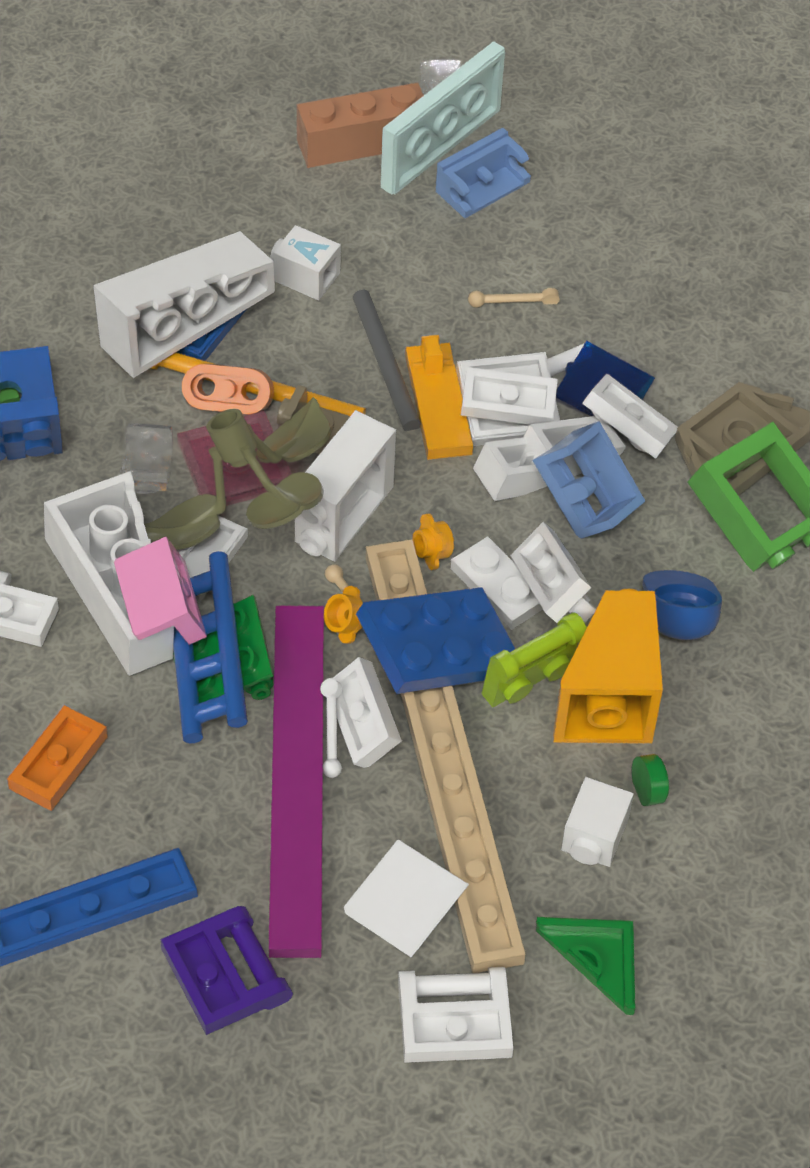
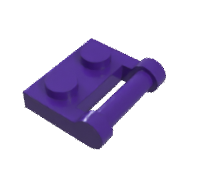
[160,906,293,1035]

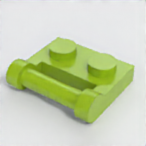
[481,612,587,708]

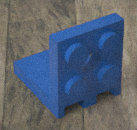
[0,346,63,461]

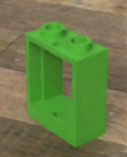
[687,422,810,572]

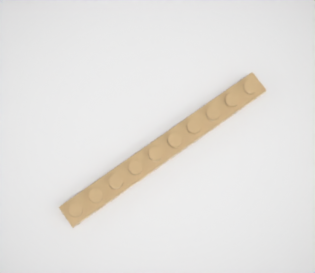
[366,540,526,973]

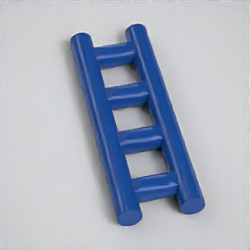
[173,551,248,743]

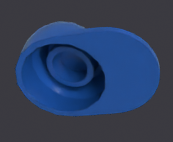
[642,570,722,640]

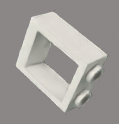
[295,410,396,562]

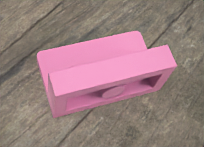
[114,537,207,645]

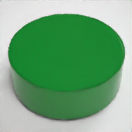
[632,754,669,806]

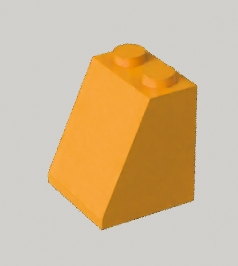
[553,589,663,743]

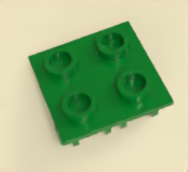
[173,595,274,703]

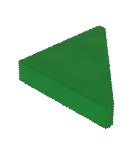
[536,917,636,1015]

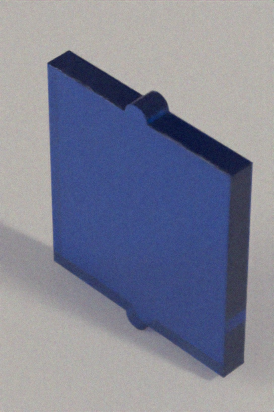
[556,341,655,429]

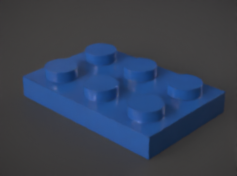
[356,587,515,694]

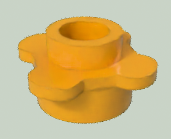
[412,514,454,570]
[324,586,363,644]

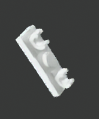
[510,522,596,623]

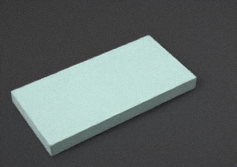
[381,41,505,195]

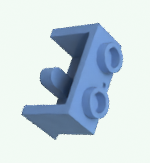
[532,421,645,539]

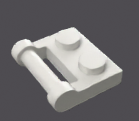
[398,967,513,1063]

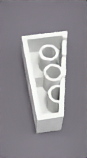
[93,231,275,378]
[44,471,174,676]

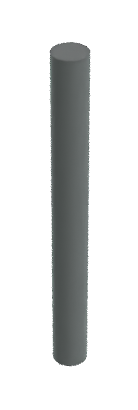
[353,290,421,431]

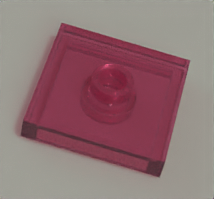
[177,411,292,506]

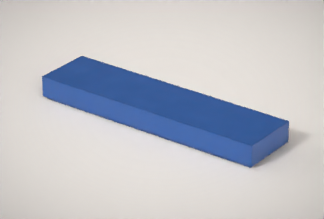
[0,848,198,967]

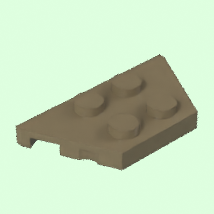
[675,382,810,511]

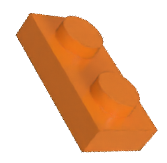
[7,705,107,811]

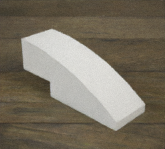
[473,416,626,501]

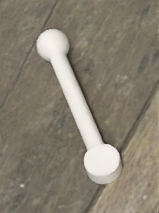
[320,678,342,778]

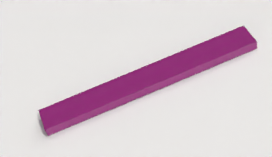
[269,606,324,958]

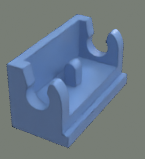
[436,128,531,218]

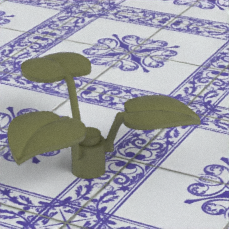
[144,397,331,550]

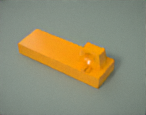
[405,335,473,460]

